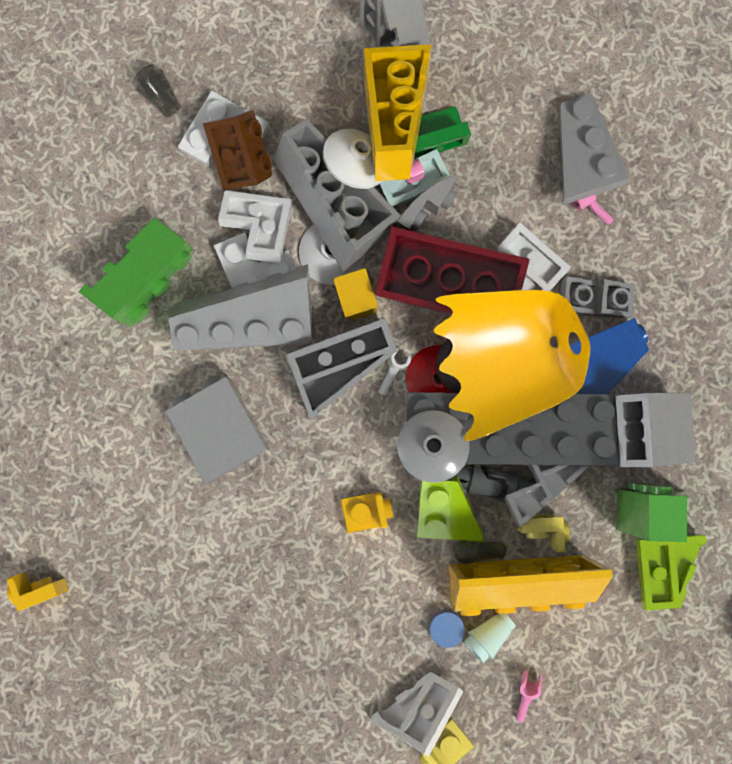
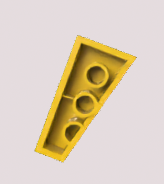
[364,44,432,181]

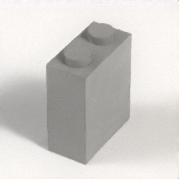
[165,375,270,484]
[615,393,696,467]

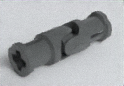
[457,464,536,503]

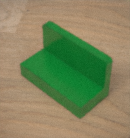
[414,107,471,159]

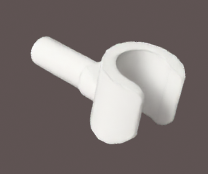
[378,349,411,396]

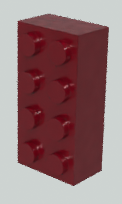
[375,226,530,315]

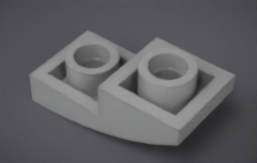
[397,175,458,231]
[560,276,635,318]

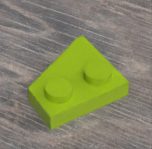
[417,474,483,542]
[635,534,707,611]

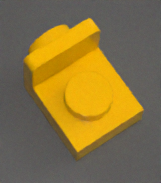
[341,491,393,533]
[6,572,69,612]

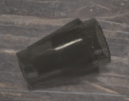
[133,64,181,118]

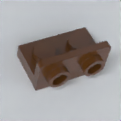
[203,110,272,191]

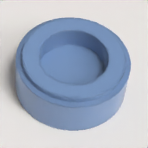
[429,610,465,648]

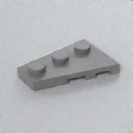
[558,93,629,205]

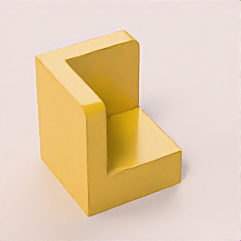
[334,268,378,322]

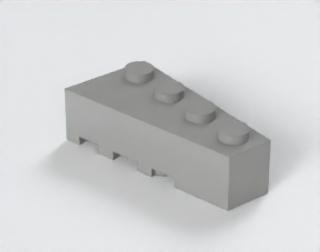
[273,118,401,271]
[168,264,313,351]

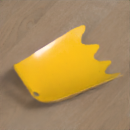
[433,290,590,441]

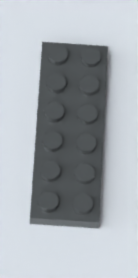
[407,392,620,466]

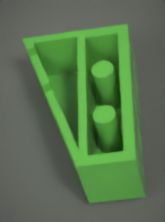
[78,217,193,327]
[616,483,687,542]

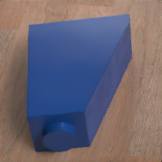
[569,318,649,394]

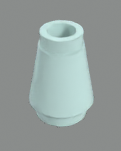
[464,613,516,663]

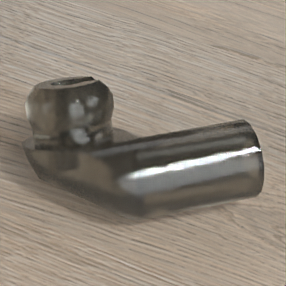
[452,540,506,565]

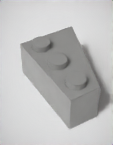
[360,0,430,47]
[286,317,397,420]

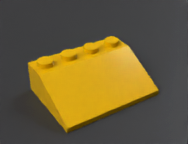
[449,555,613,616]

